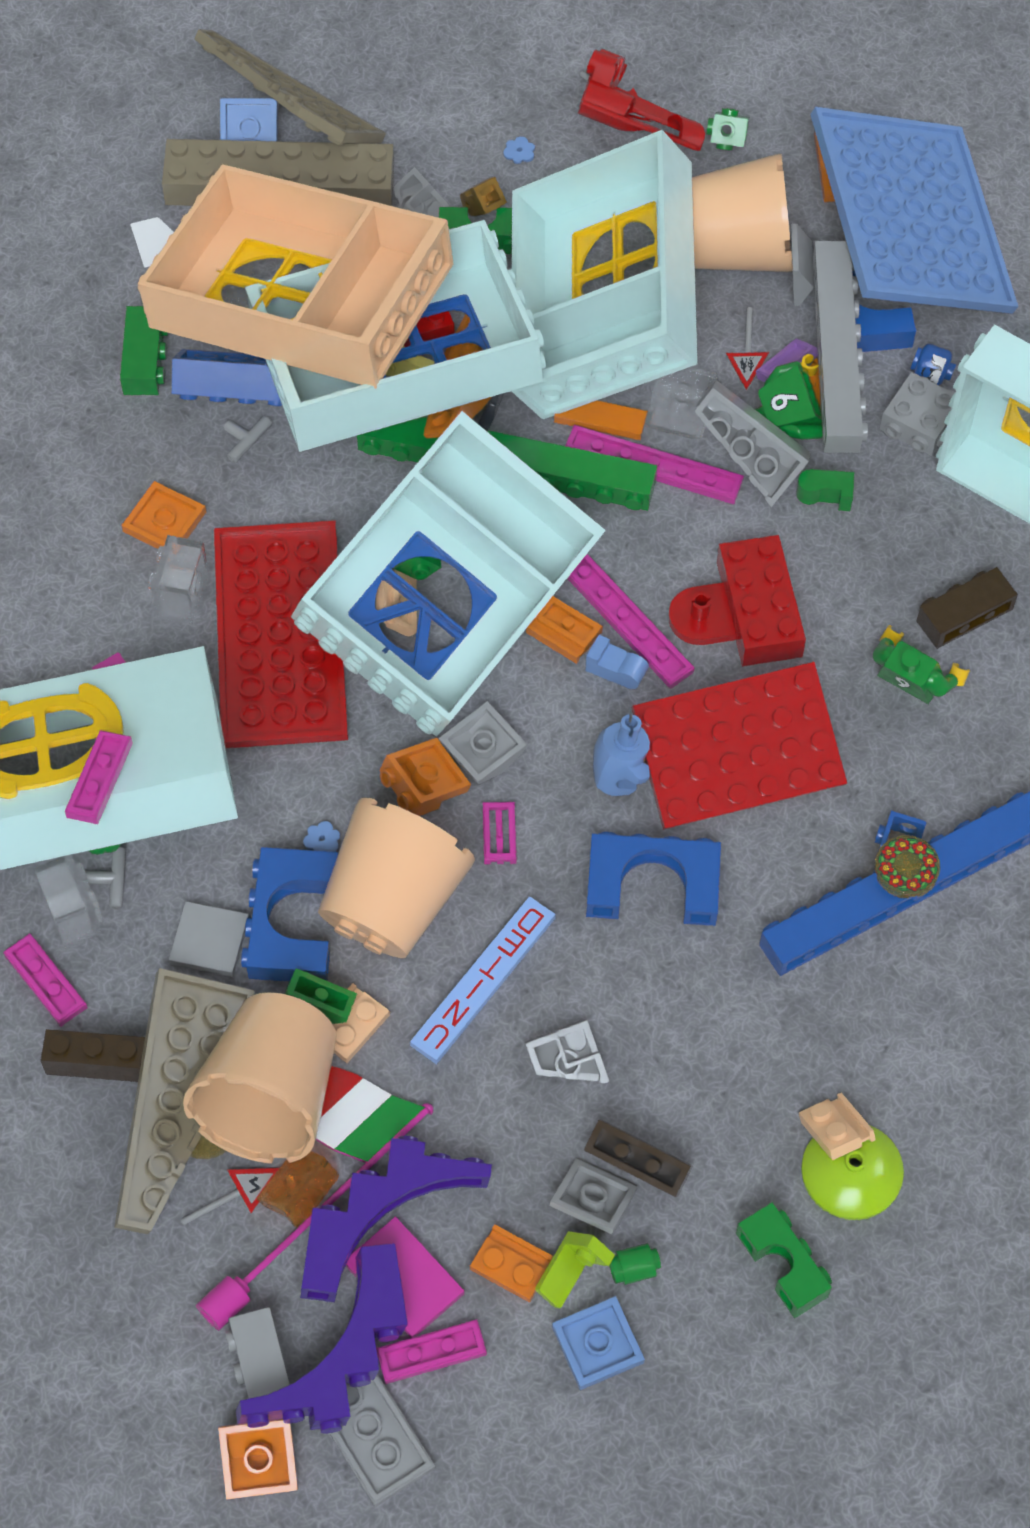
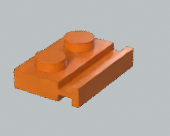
[526,596,603,664]
[470,1224,553,1303]

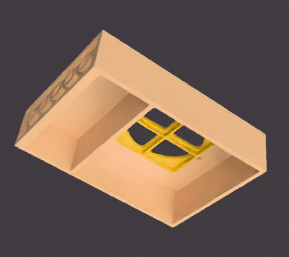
[138,164,454,389]

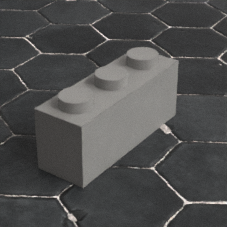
[225,1307,290,1400]

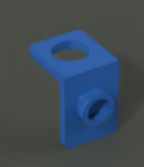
[874,811,926,861]

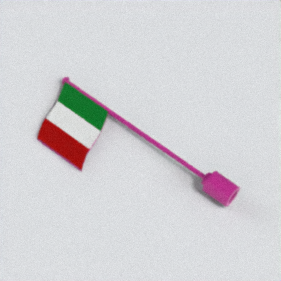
[196,1066,433,1331]

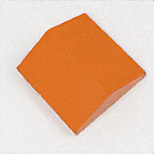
[218,1419,298,1500]

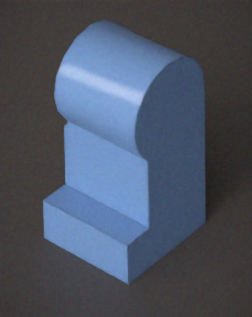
[586,635,649,689]

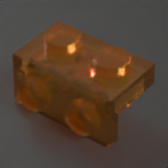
[257,1151,339,1228]

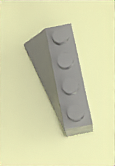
[695,380,811,507]

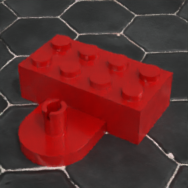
[669,535,806,667]

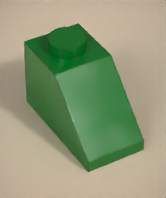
[284,968,357,1024]

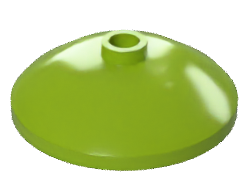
[801,1125,904,1220]

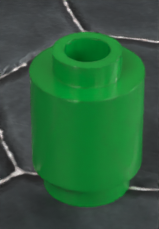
[609,1243,661,1285]

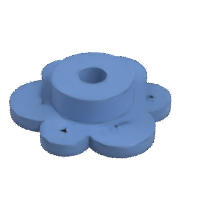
[503,137,535,164]
[303,821,340,852]

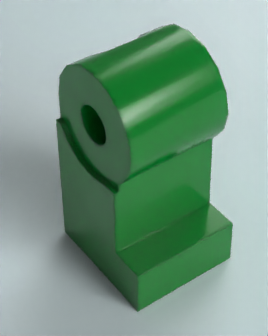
[796,469,854,512]

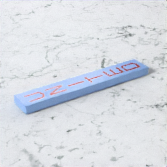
[410,896,555,1065]

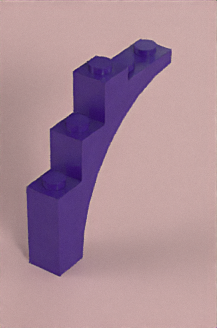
[300,1136,492,1303]
[236,1243,408,1434]

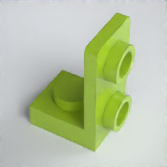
[535,1231,615,1308]

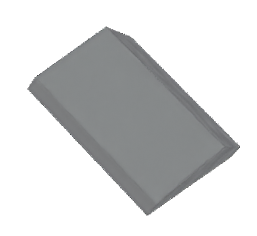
[791,224,814,306]
[438,701,528,785]
[549,1158,638,1234]

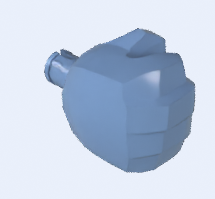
[593,714,650,796]

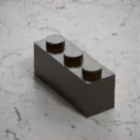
[916,567,1018,649]
[40,1029,145,1082]
[584,1119,693,1197]

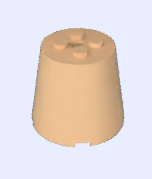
[692,154,793,272]
[318,798,475,958]
[183,992,337,1163]

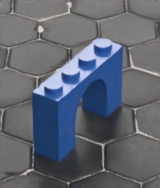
[852,271,916,352]
[586,832,721,926]
[241,847,338,982]

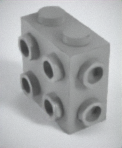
[880,372,955,456]

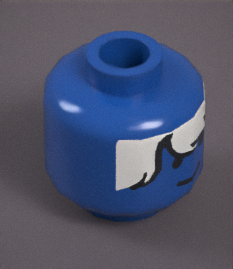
[910,344,956,386]

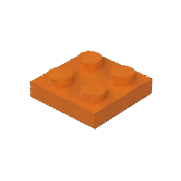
[121,481,206,557]

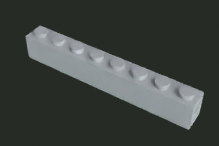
[812,241,868,453]

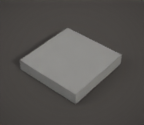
[169,901,249,977]

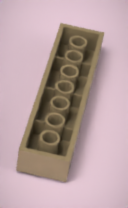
[162,139,394,206]

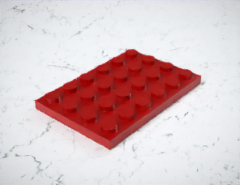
[631,662,847,830]

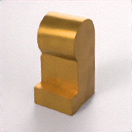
[460,177,507,216]

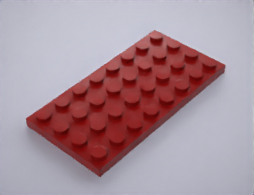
[214,520,348,748]

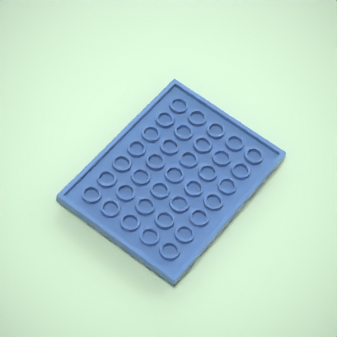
[810,107,1018,314]

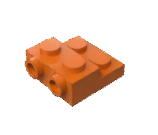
[379,738,471,816]

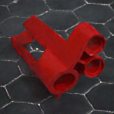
[577,48,705,151]

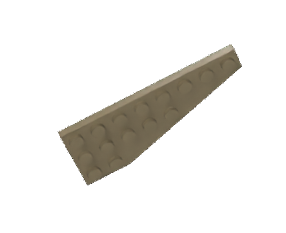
[195,29,386,146]
[114,968,255,1234]

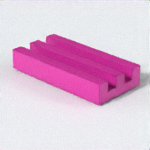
[483,802,516,864]

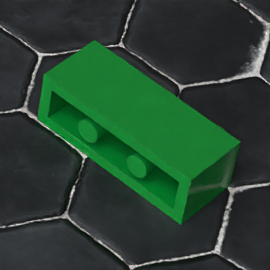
[120,306,169,395]

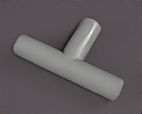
[224,416,272,463]
[84,847,126,909]

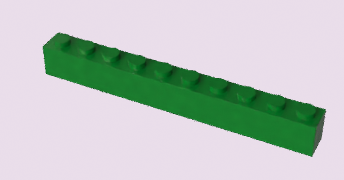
[357,417,657,511]

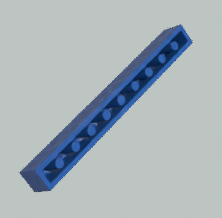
[759,792,1030,976]

